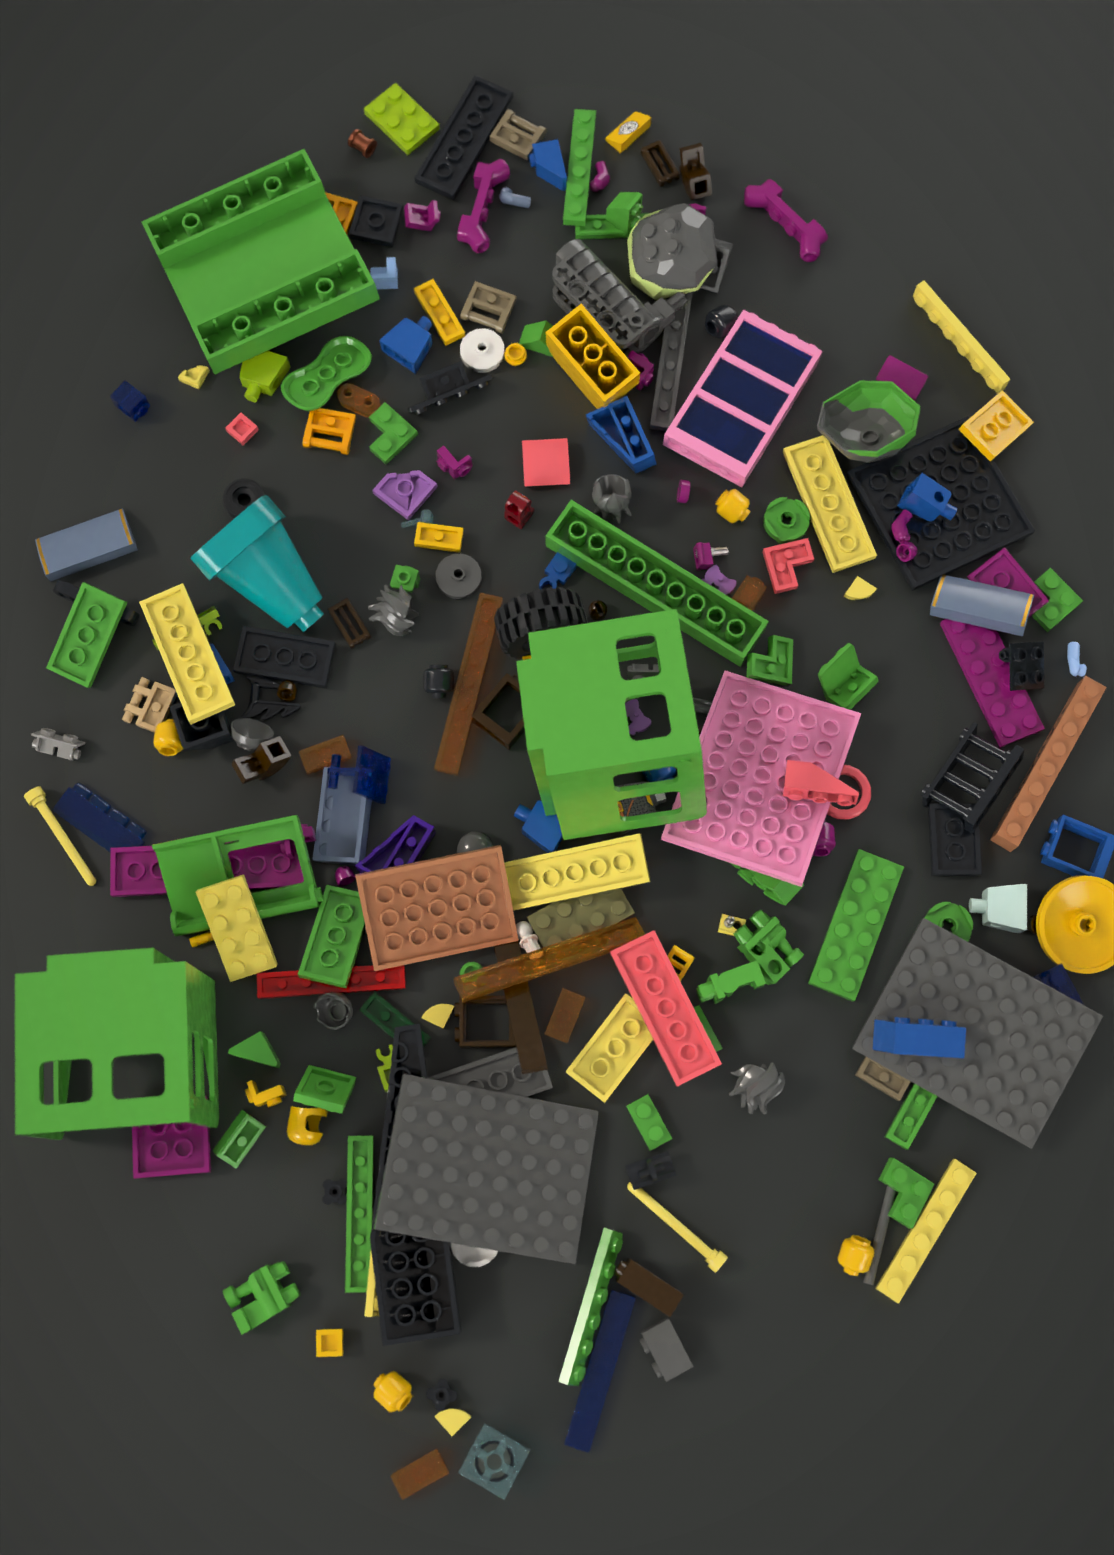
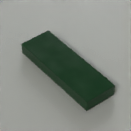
[359,991,431,1047]

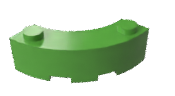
[725,861,804,906]

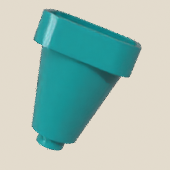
[190,495,324,632]

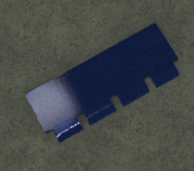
[52,782,147,853]

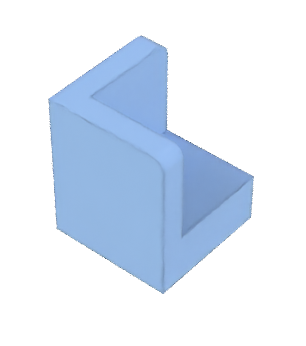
[370,257,398,289]

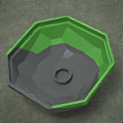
[817,381,920,463]

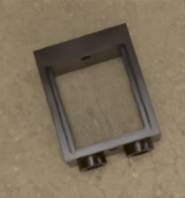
[471,673,525,750]
[455,995,516,1048]
[614,1258,684,1317]

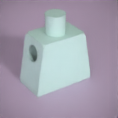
[969,884,1027,933]

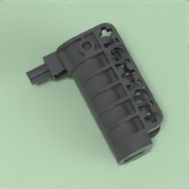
[552,239,687,357]

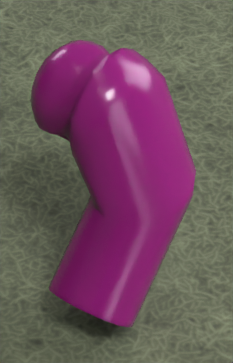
[891,510,913,544]

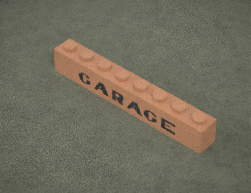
[990,675,1107,852]

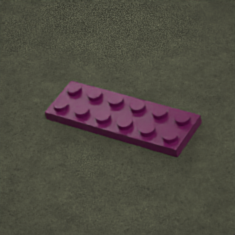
[940,619,1045,748]

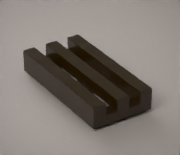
[641,140,680,187]
[327,597,371,649]

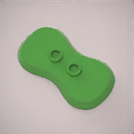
[281,336,372,411]

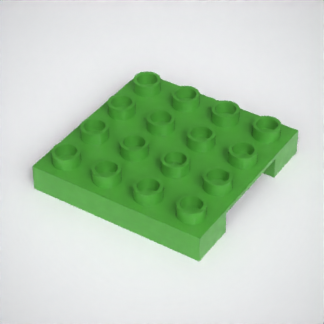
[142,149,380,374]

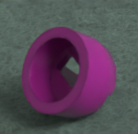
[896,542,917,562]
[334,866,356,886]

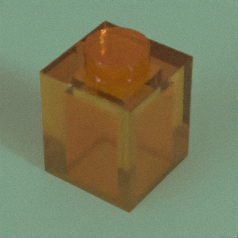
[732,575,767,611]

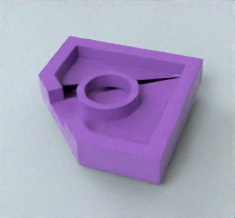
[372,470,437,521]

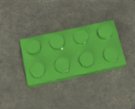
[46,582,127,688]
[298,885,365,988]

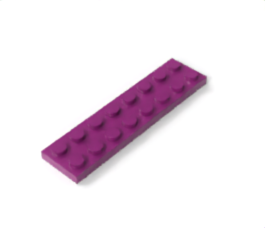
[110,841,304,897]

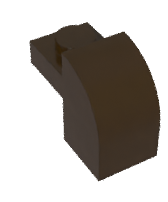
[679,143,712,200]
[232,736,292,784]

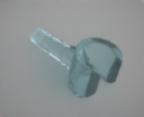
[401,510,434,528]

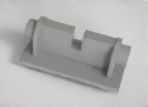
[31,728,86,761]

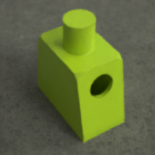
[239,351,290,402]

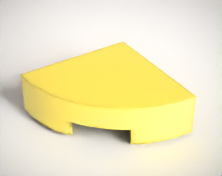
[178,365,209,390]
[844,576,877,600]
[421,1004,455,1029]
[434,1408,471,1436]

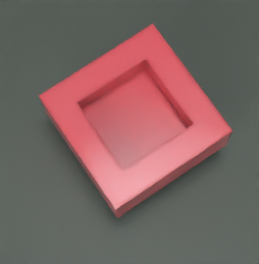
[225,413,259,445]

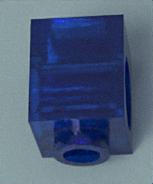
[110,380,150,422]

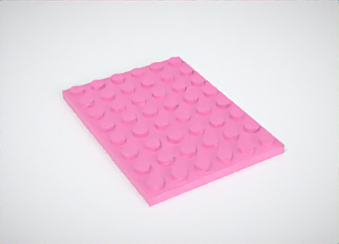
[661,671,861,887]

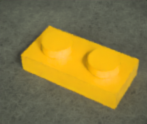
[414,522,464,553]

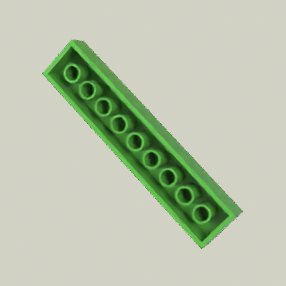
[546,500,769,667]

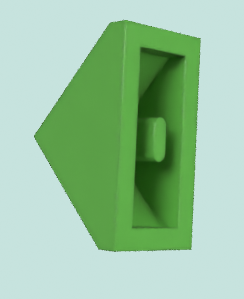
[519,321,553,357]
[228,1031,281,1068]

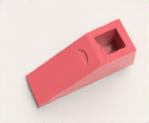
[783,760,859,806]

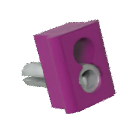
[693,542,728,571]

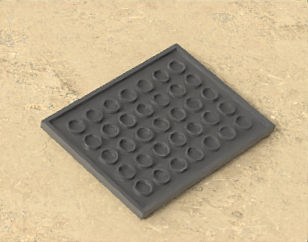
[852,918,1103,1149]
[374,1074,599,1264]

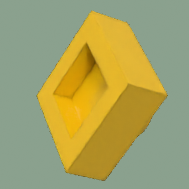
[316,1328,343,1357]

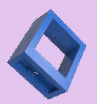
[1040,815,1114,879]

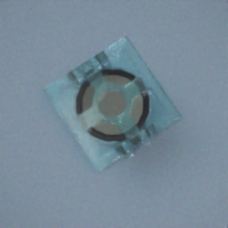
[458,1423,530,1500]

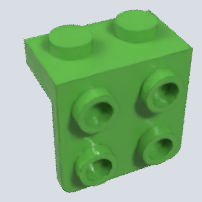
[818,643,879,710]

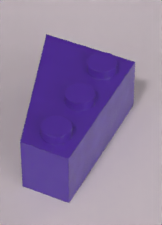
[355,815,436,873]

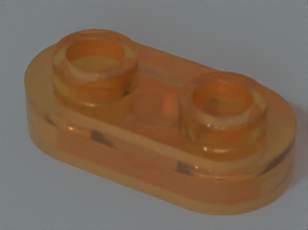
[337,384,381,417]

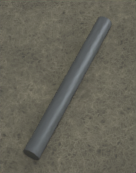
[863,1186,896,1285]

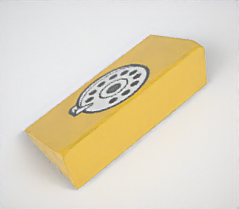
[605,111,651,153]

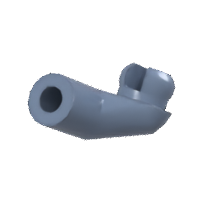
[499,187,531,208]

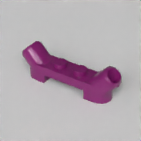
[457,159,510,253]
[744,179,828,262]

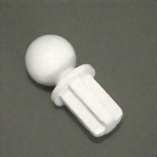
[516,921,543,962]

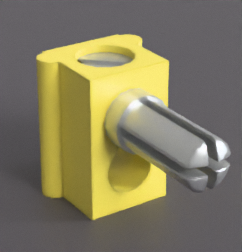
[718,914,746,936]

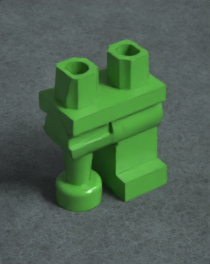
[733,910,804,985]
[696,960,766,1004]
[223,1261,301,1334]

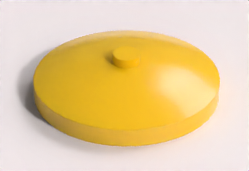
[1036,875,1114,974]

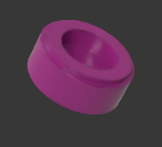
[677,479,690,503]

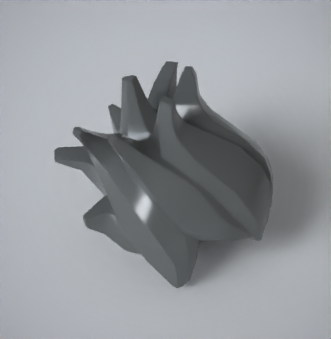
[592,474,632,524]
[368,585,419,636]
[729,1062,785,1114]

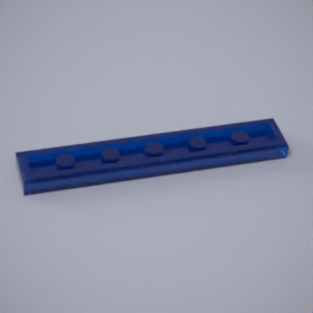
[564,1290,636,1453]

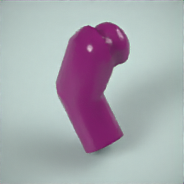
[589,161,610,192]

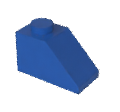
[529,139,567,191]

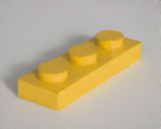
[414,279,465,346]

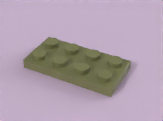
[527,888,635,960]

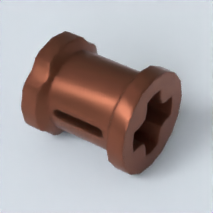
[348,129,377,158]

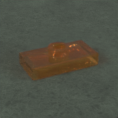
[299,735,352,775]
[545,988,586,1044]
[390,1448,449,1500]

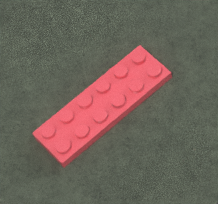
[610,930,722,1087]

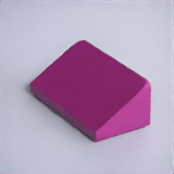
[875,355,928,401]

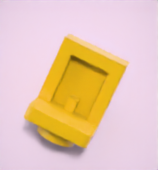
[245,1080,287,1107]

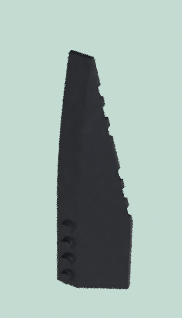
[370,1024,462,1346]

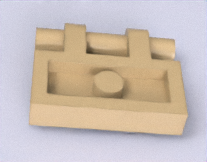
[122,677,177,733]

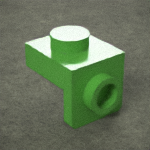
[390,565,420,593]

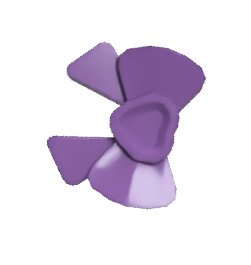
[701,565,736,595]
[625,699,652,735]

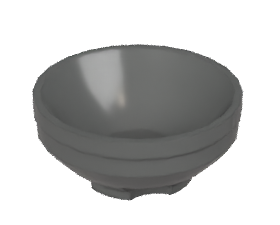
[230,718,274,752]

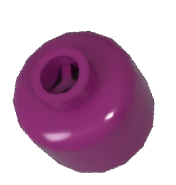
[813,821,836,857]

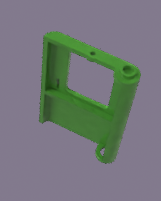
[152,815,323,937]

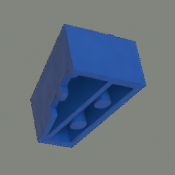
[586,396,656,473]
[873,1017,966,1058]

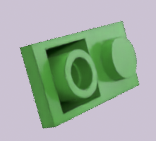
[606,192,643,234]

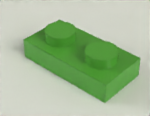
[626,1094,672,1151]

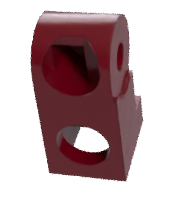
[505,491,534,530]

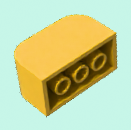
[546,304,640,409]

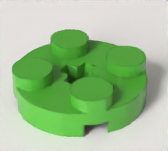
[763,497,810,544]
[924,902,973,942]

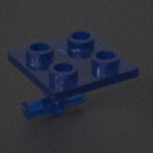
[327,745,391,804]

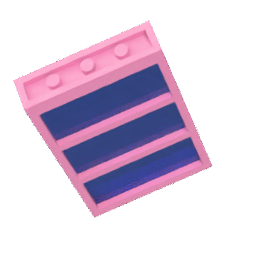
[663,310,822,487]

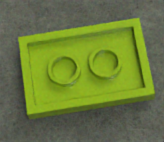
[364,83,440,155]

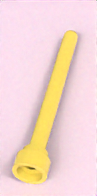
[24,786,96,886]
[627,1182,728,1273]

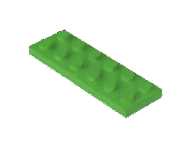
[808,849,904,1002]

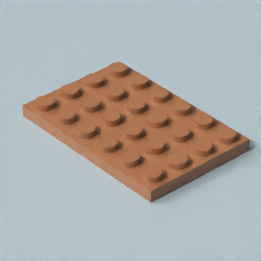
[355,845,519,971]

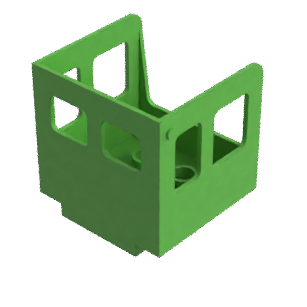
[516,609,707,840]
[15,948,219,1140]

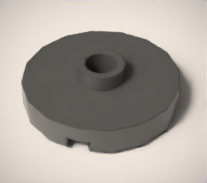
[436,554,482,599]

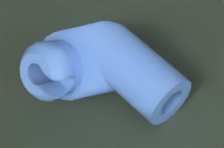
[1067,642,1087,677]

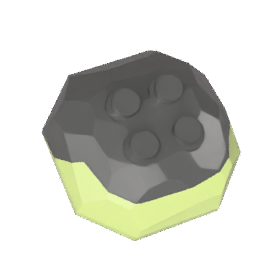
[627,203,717,301]

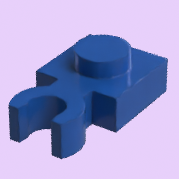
[539,552,577,589]

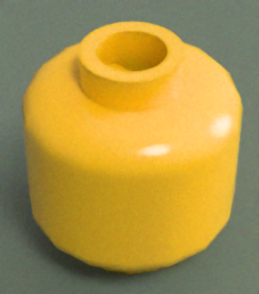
[715,489,750,523]
[153,719,183,756]
[838,1235,875,1276]
[374,1371,413,1412]

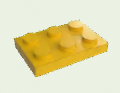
[959,390,1034,462]

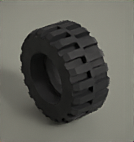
[494,587,588,659]

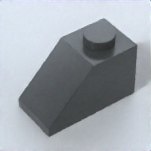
[700,239,733,293]

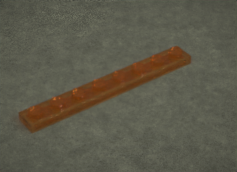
[434,593,503,776]
[454,917,645,1003]

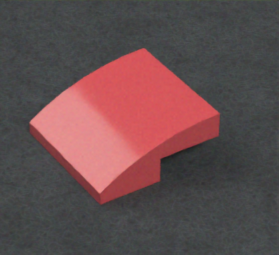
[522,438,570,487]

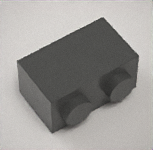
[639,1317,693,1382]

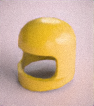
[287,1106,328,1146]

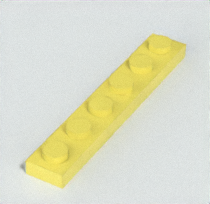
[913,281,1010,394]
[875,1159,976,1304]

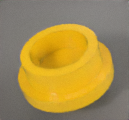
[504,343,527,366]

